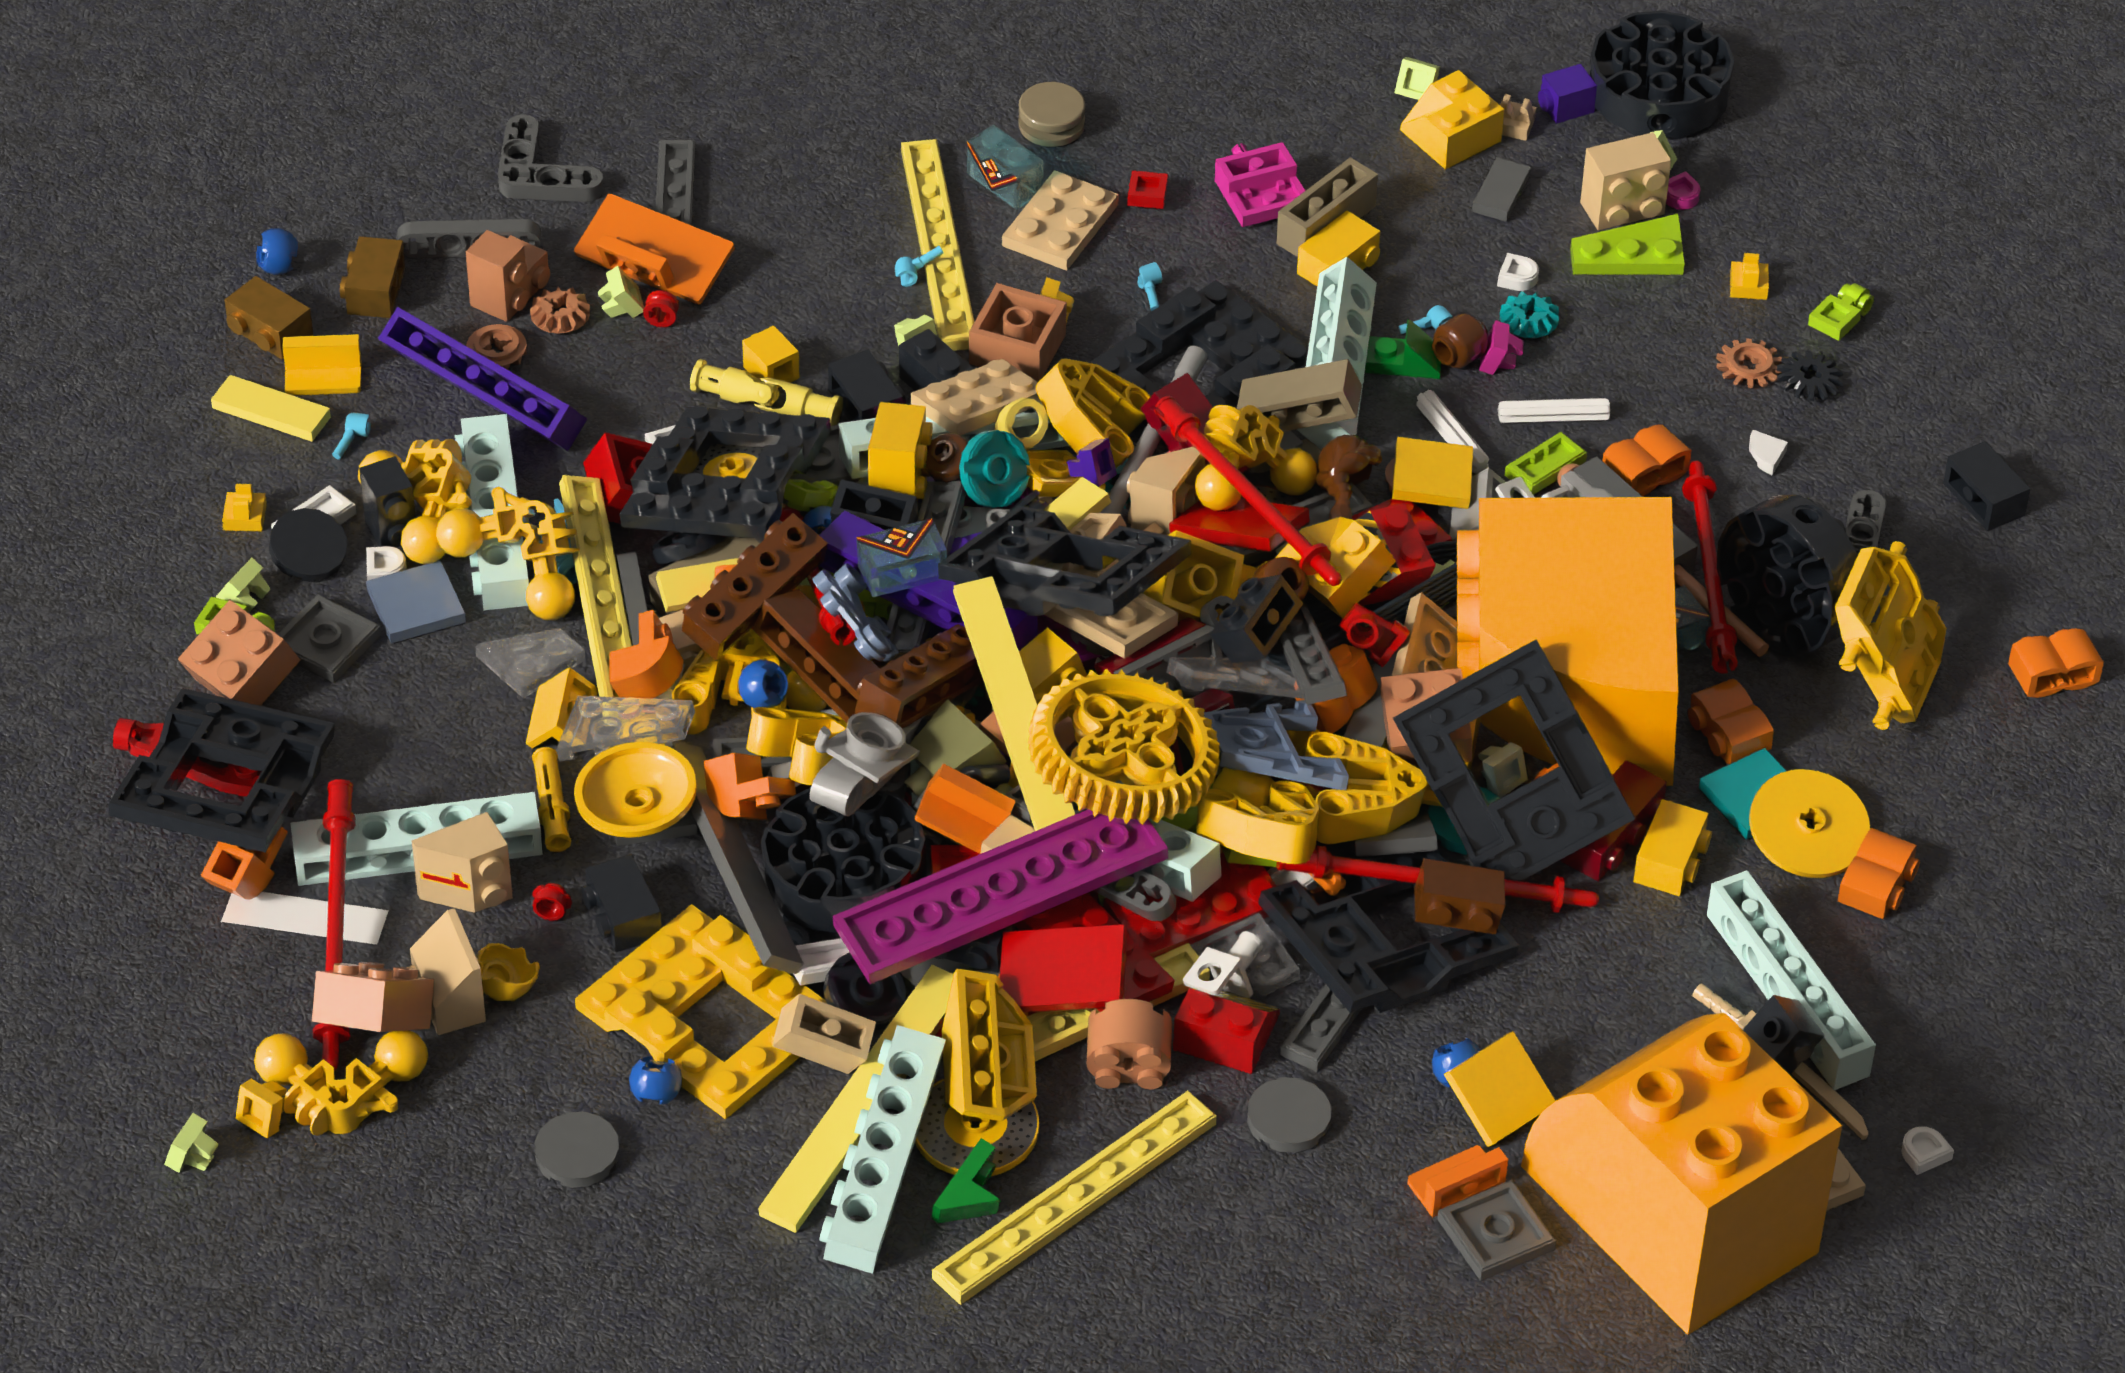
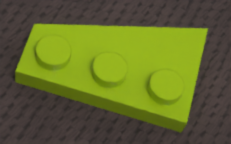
[1570,214,1685,275]

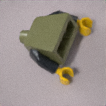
[904,700,1019,798]

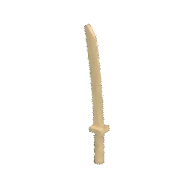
[1692,983,1868,1140]

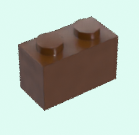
[1414,858,1505,934]

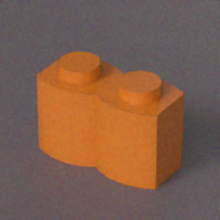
[1602,424,1692,497]
[2008,628,2104,698]
[1293,643,1378,734]
[1688,678,1774,765]
[1837,828,1920,919]

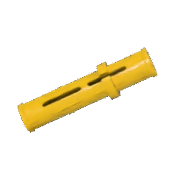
[532,747,571,852]

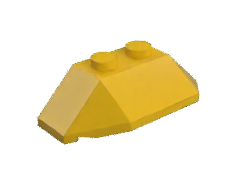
[942,968,1037,1121]

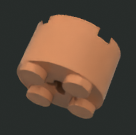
[1086,999,1172,1090]

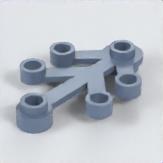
[812,563,899,663]

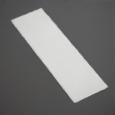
[221,892,389,945]

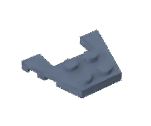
[1204,700,1349,790]

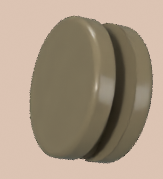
[1018,82,1085,147]

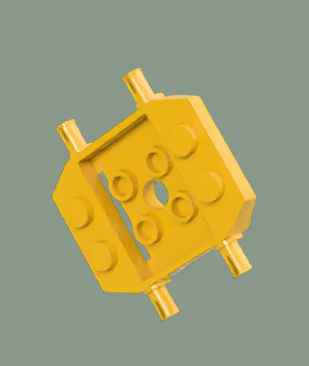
[1835,541,1947,730]

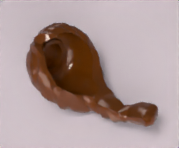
[1316,434,1383,520]

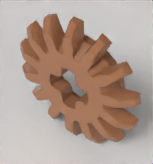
[1716,338,1782,388]

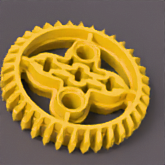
[1028,669,1220,825]

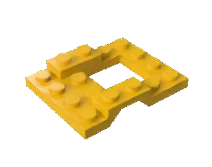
[575,904,827,1119]

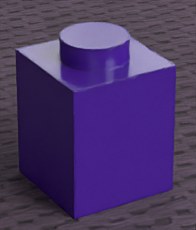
[1538,64,1597,124]

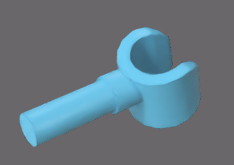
[895,245,944,287]
[1137,262,1162,311]
[1399,305,1453,334]
[332,412,371,459]

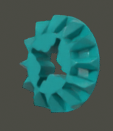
[1500,291,1559,338]

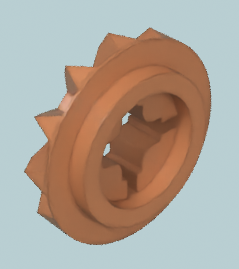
[530,286,590,334]
[466,324,527,370]

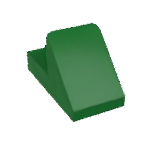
[1365,319,1441,379]
[931,1138,1000,1223]

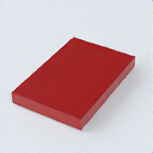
[1169,498,1310,552]
[1000,924,1128,1012]

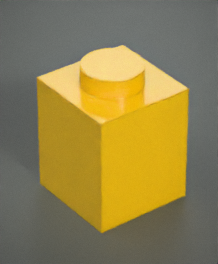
[742,325,800,388]

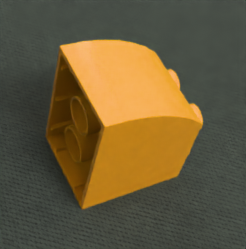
[1457,497,1678,786]
[1521,1013,1842,1335]

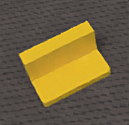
[283,334,362,396]
[526,667,598,754]

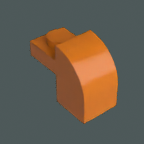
[609,610,684,706]
[704,753,796,820]
[201,827,288,900]

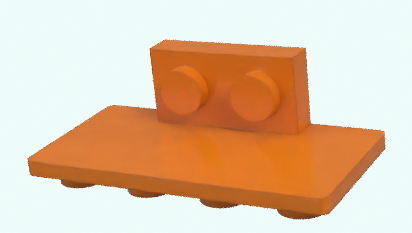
[574,194,735,305]

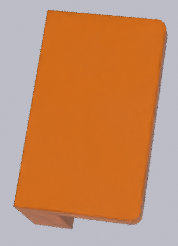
[915,764,1015,854]
[1407,1145,1508,1218]

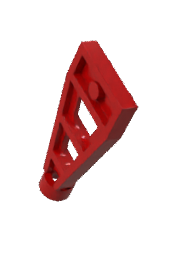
[113,717,262,797]

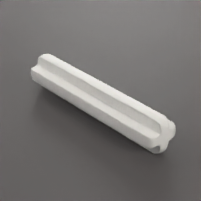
[1416,390,1489,474]
[1498,398,1610,423]

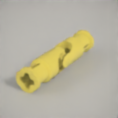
[690,359,843,426]

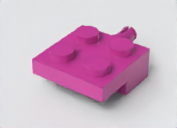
[1215,142,1305,227]

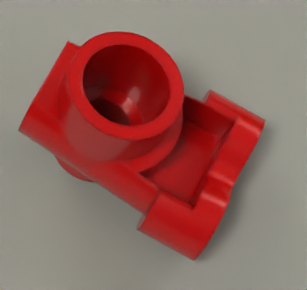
[1340,603,1410,667]

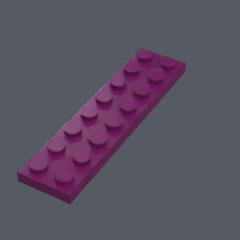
[833,809,1168,984]

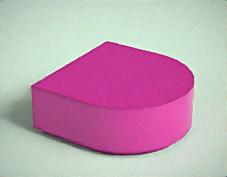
[1666,171,1701,210]

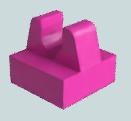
[1479,320,1524,375]

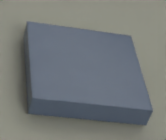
[366,560,466,643]

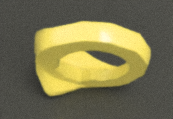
[994,397,1048,450]

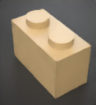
[772,994,876,1074]

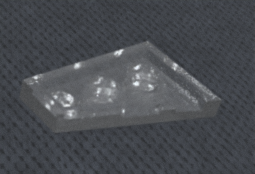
[1167,657,1304,699]
[556,696,695,762]

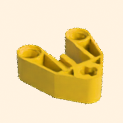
[1036,359,1151,468]
[672,629,787,735]
[746,707,847,785]
[1304,732,1427,844]
[1196,781,1319,864]

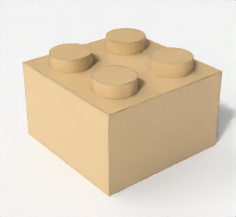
[1580,132,1671,231]

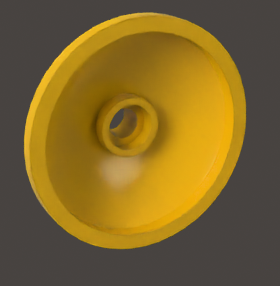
[574,742,697,838]

